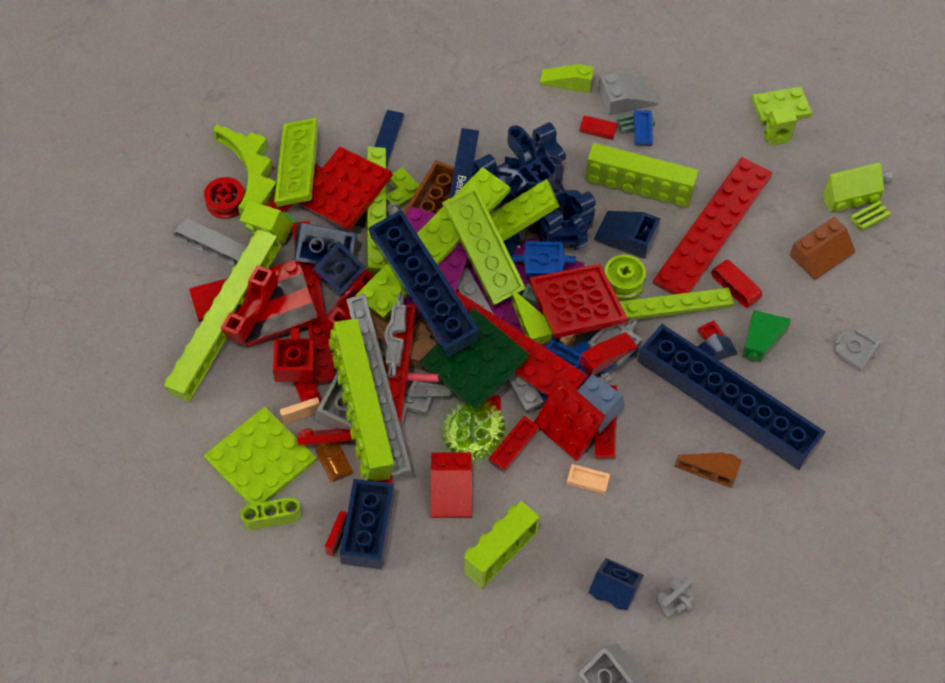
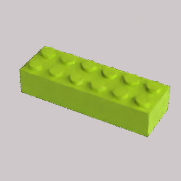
[585,143,699,208]

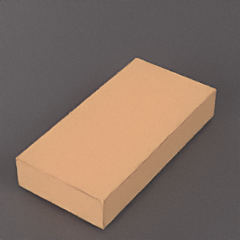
[280,398,320,425]
[566,464,610,494]

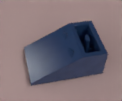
[594,211,661,258]

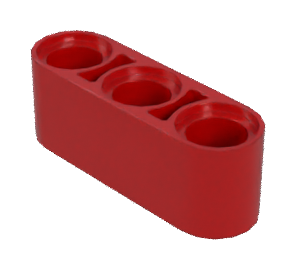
[711,260,763,308]

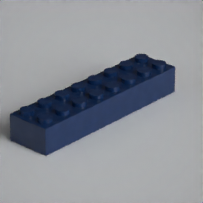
[368,210,481,358]

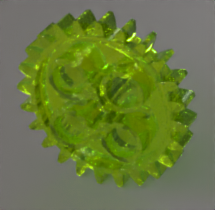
[441,401,506,460]

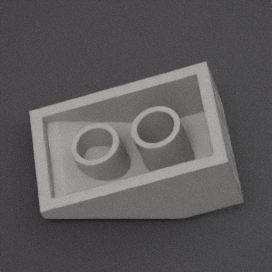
[598,72,658,115]

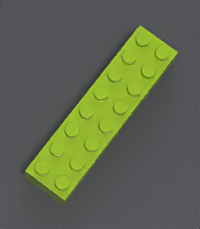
[329,318,394,482]

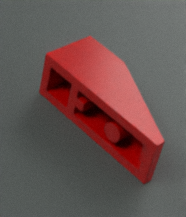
[579,332,638,377]

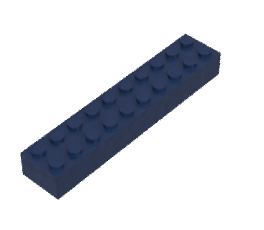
[637,324,826,470]

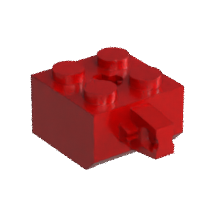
[273,328,315,382]

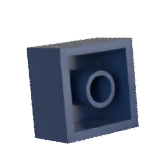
[310,242,367,296]

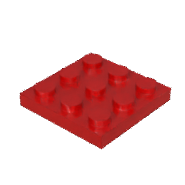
[534,378,606,461]

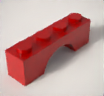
[220,265,279,345]
[318,269,374,338]

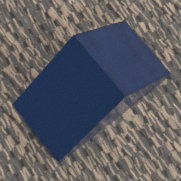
[697,333,737,361]

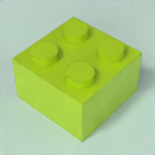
[240,200,294,244]

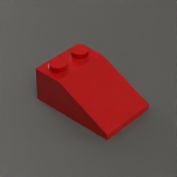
[431,452,472,518]

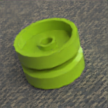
[604,254,646,301]

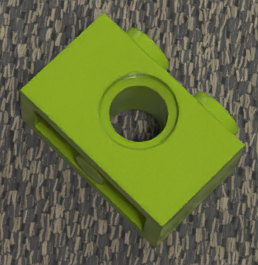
[764,106,797,146]

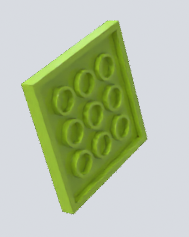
[203,407,317,505]

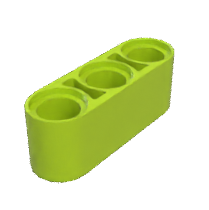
[240,497,301,530]

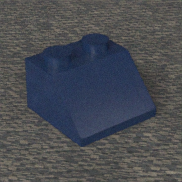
[588,558,644,611]

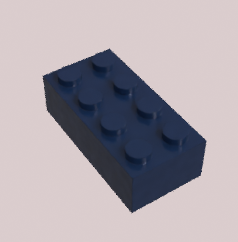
[339,479,395,569]

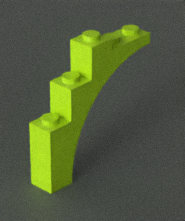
[213,124,276,218]

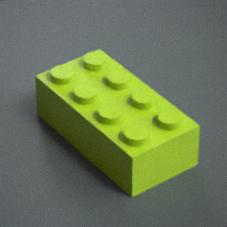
[464,501,540,589]

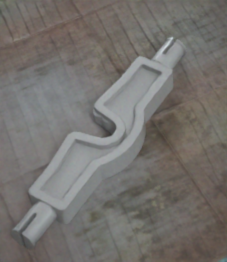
[385,294,407,378]

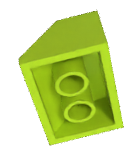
[822,162,884,213]

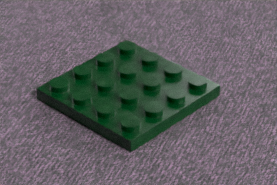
[420,308,530,412]

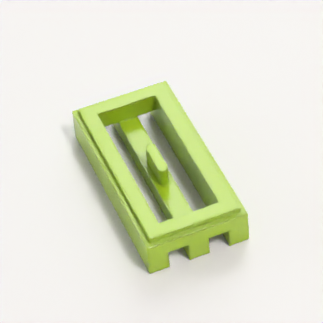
[850,201,891,232]

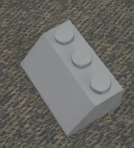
[315,371,352,429]
[578,642,649,683]

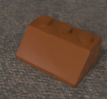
[789,217,855,280]

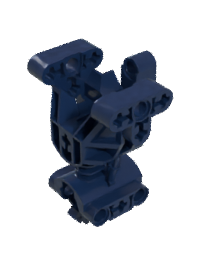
[472,122,596,251]

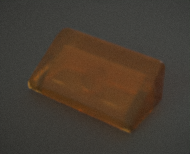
[316,442,353,482]

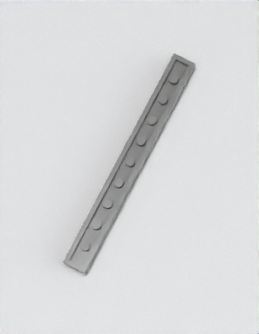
[457,266,544,413]
[346,294,412,478]

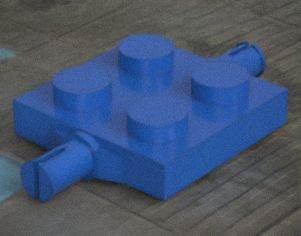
[512,241,576,277]

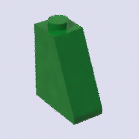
[742,310,791,362]

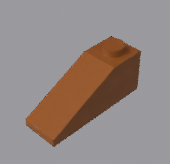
[675,452,742,488]

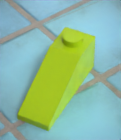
[539,64,595,93]
[511,291,552,345]

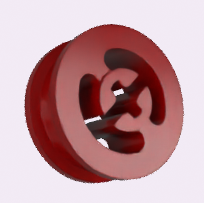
[204,177,245,219]

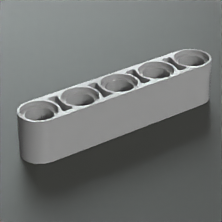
[173,218,247,266]

